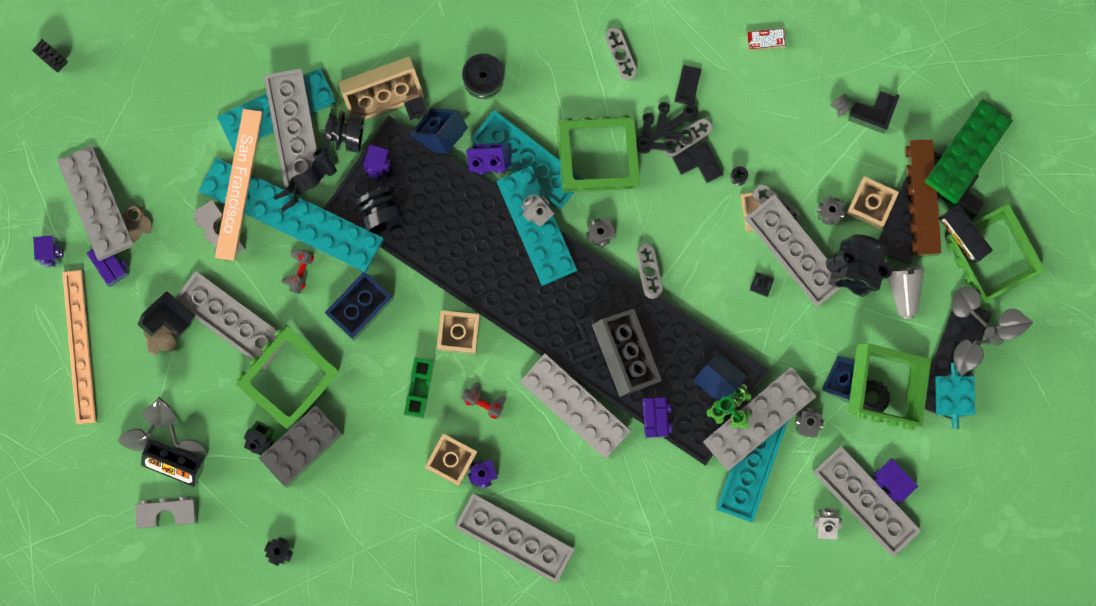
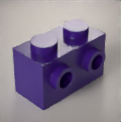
[466,143,512,174]
[363,145,391,179]
[33,235,64,267]

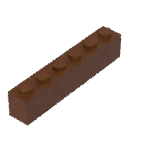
[904,139,942,257]

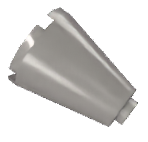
[887,266,924,319]

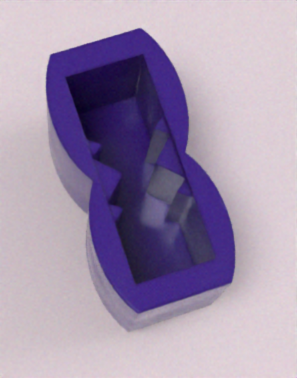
[874,459,918,503]

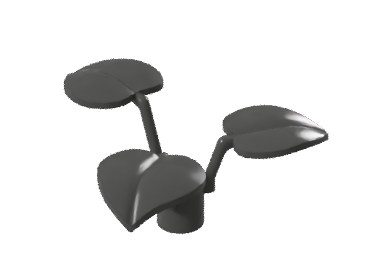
[951,286,1033,376]
[118,397,208,459]

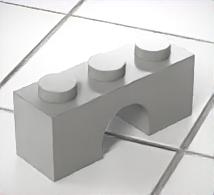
[193,200,245,262]
[135,496,197,528]

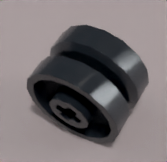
[462,53,504,99]

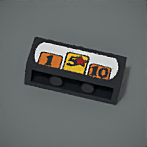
[939,204,993,264]
[141,439,204,487]

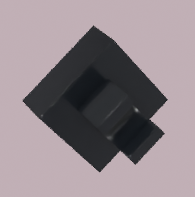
[404,96,428,120]
[749,272,774,297]

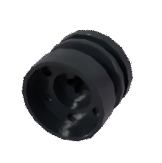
[325,109,364,153]
[355,186,404,232]

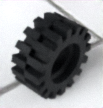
[32,39,68,73]
[863,380,891,412]

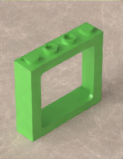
[556,115,640,193]
[945,204,1046,304]
[236,326,340,430]
[848,343,931,430]

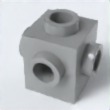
[520,194,554,227]
[814,508,842,540]

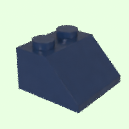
[410,108,468,154]

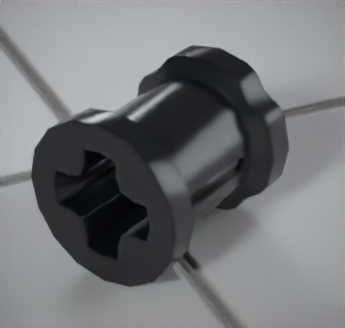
[730,166,749,186]

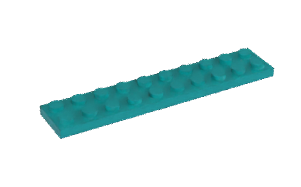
[199,157,384,273]

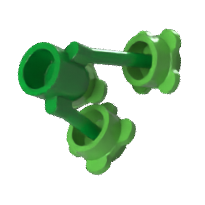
[707,384,752,429]

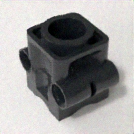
[826,234,892,297]

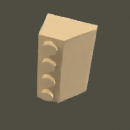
[338,56,424,120]

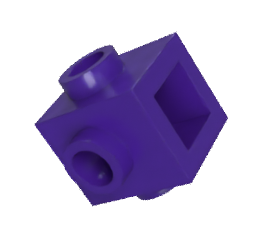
[468,459,498,489]

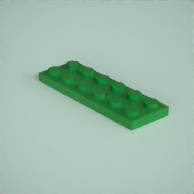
[924,99,1013,204]

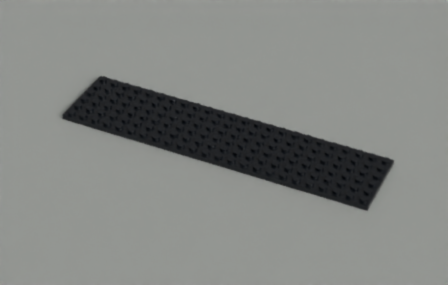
[324,115,769,466]

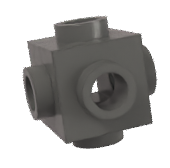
[817,197,846,226]
[586,218,616,247]
[795,408,824,438]

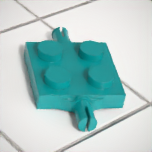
[935,363,975,429]

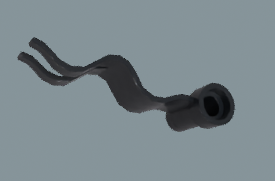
[273,147,337,212]

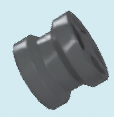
[830,94,854,117]

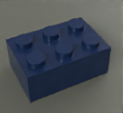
[324,272,394,341]

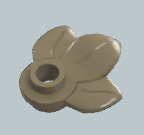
[122,205,152,243]
[144,326,176,356]

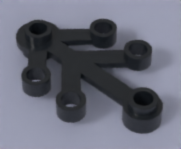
[636,102,699,154]

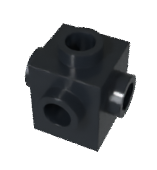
[244,421,274,456]
[264,537,294,566]

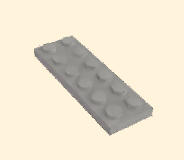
[264,69,323,188]
[57,145,135,261]
[744,194,841,307]
[175,271,288,370]
[520,353,631,459]
[703,367,816,471]
[812,446,921,558]
[454,494,575,583]

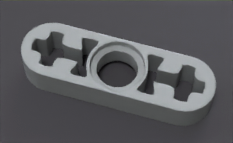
[605,28,637,81]
[663,119,712,158]
[753,185,801,224]
[636,244,663,299]

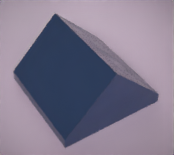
[693,352,748,401]
[822,356,855,403]

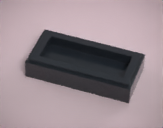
[674,65,702,105]

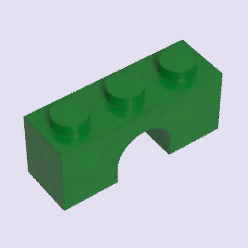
[404,357,434,419]

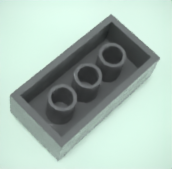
[592,309,662,397]
[258,405,343,488]

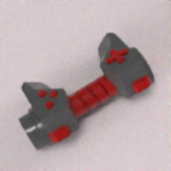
[281,250,314,294]
[461,382,506,419]

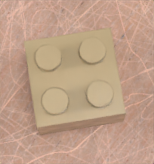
[846,176,899,230]
[437,310,480,355]
[425,434,478,487]

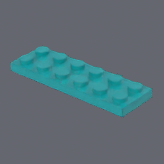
[217,68,337,151]
[471,110,584,210]
[496,166,577,286]
[716,420,789,523]

